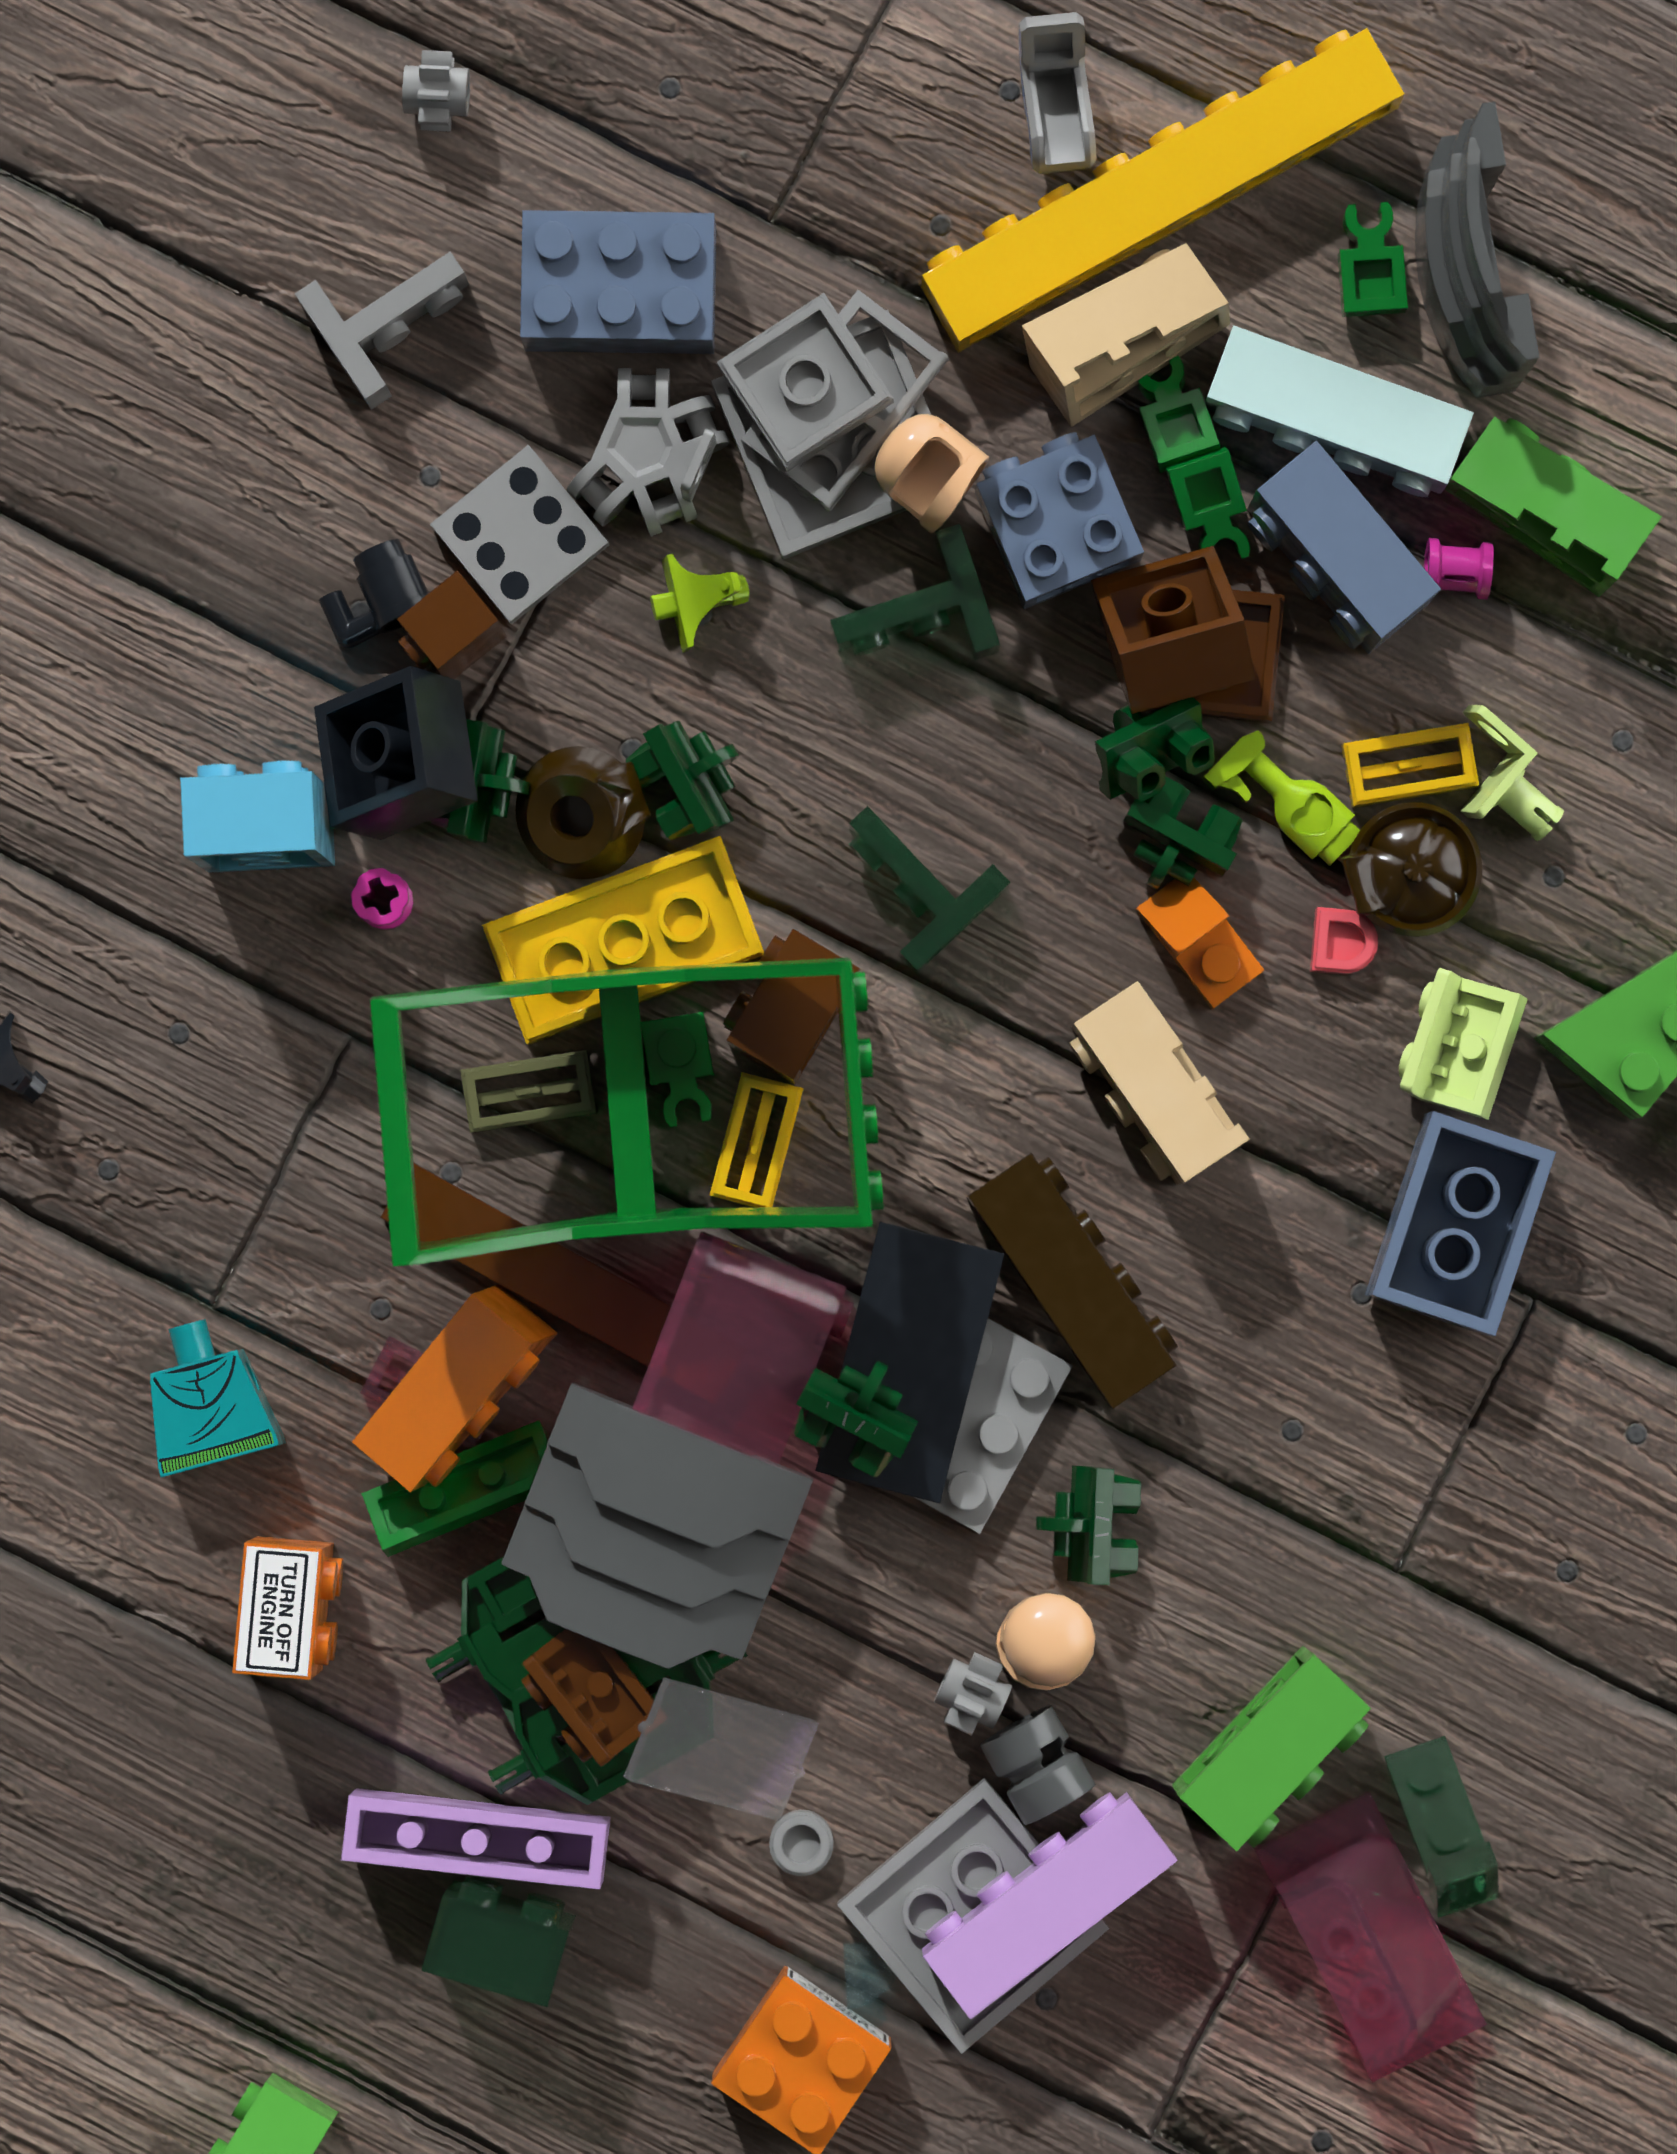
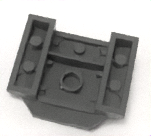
[1415,101,1540,398]
[501,1383,814,1669]

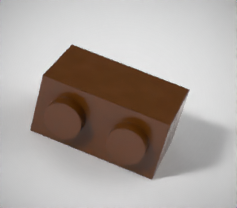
[397,570,507,679]

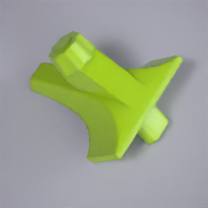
[650,554,749,653]

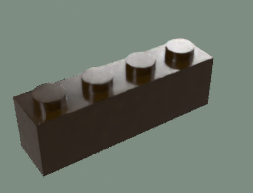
[967,1152,1178,1409]

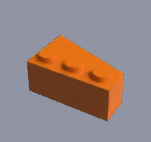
[352,1284,558,1492]

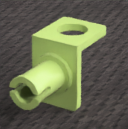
[1461,705,1564,841]

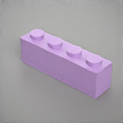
[341,1788,611,1889]
[922,1792,1178,2019]

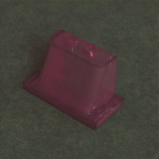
[1254,1791,1487,2083]

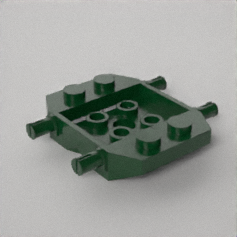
[425,1557,748,1805]

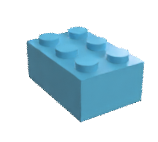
[180,761,335,873]

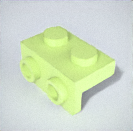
[1399,968,1528,1120]

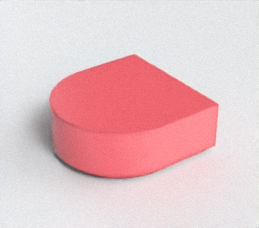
[1310,907,1378,975]

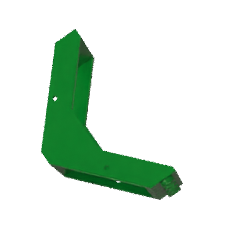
[370,958,884,1267]

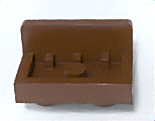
[521,1629,666,1767]

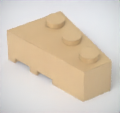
[1022,243,1230,427]
[1069,981,1250,1185]

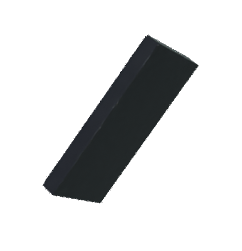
[815,1221,1004,1504]

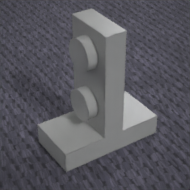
[295,251,469,410]

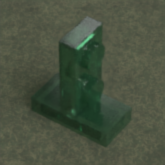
[830,524,1000,660]
[849,806,1011,974]
[1384,1736,1499,1918]

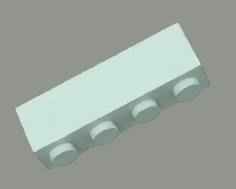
[1205,325,1474,497]

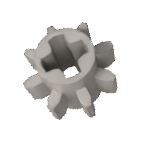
[402,50,470,131]
[934,1652,1012,1736]

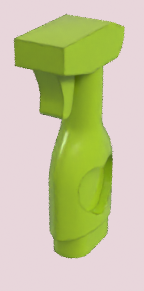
[1202,730,1360,866]

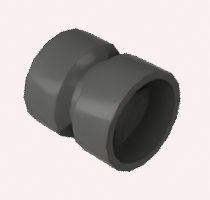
[980,1705,1096,1825]

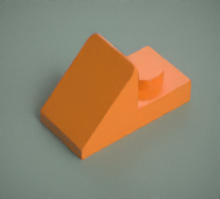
[1136,878,1264,1010]

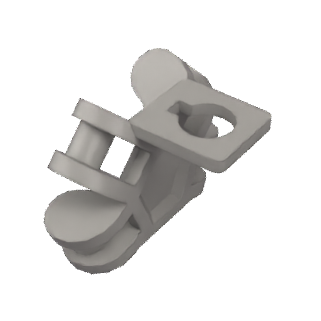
[566,368,730,536]

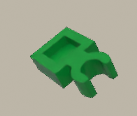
[1338,202,1408,317]
[1137,355,1220,473]
[1165,447,1250,558]
[641,1012,714,1128]

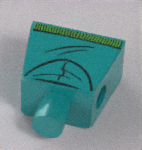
[150,1319,286,1477]

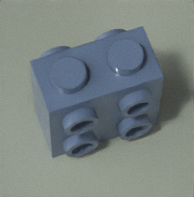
[975,432,1144,609]

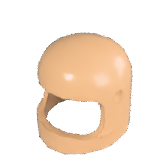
[875,414,989,533]
[995,1593,1096,1691]

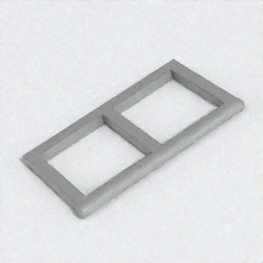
[741,290,949,511]

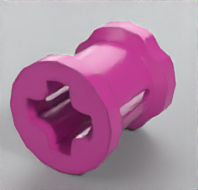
[1423,538,1494,600]
[351,868,414,930]

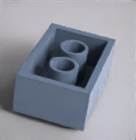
[520,210,716,354]
[1247,440,1441,655]
[1365,1111,1556,1336]

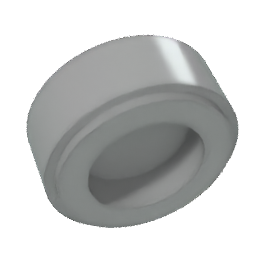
[769,1809,834,1876]

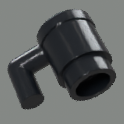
[319,539,429,648]

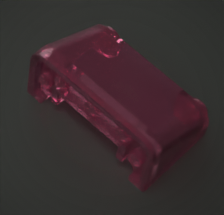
[632,1231,854,1464]

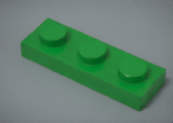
[361,1420,549,1557]

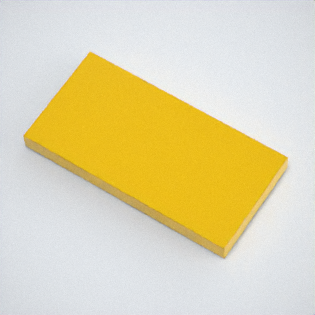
[482,836,764,1045]

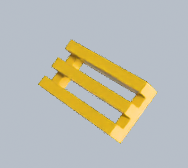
[1341,723,1479,808]
[709,1072,804,1207]

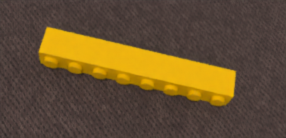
[921,28,1405,353]

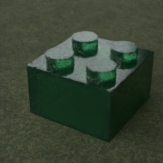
[421,1875,576,2007]

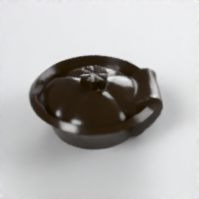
[515,746,651,879]
[1341,802,1482,937]

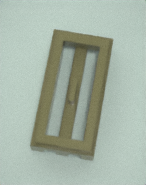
[460,1050,597,1133]

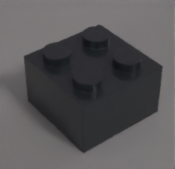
[314,666,478,840]

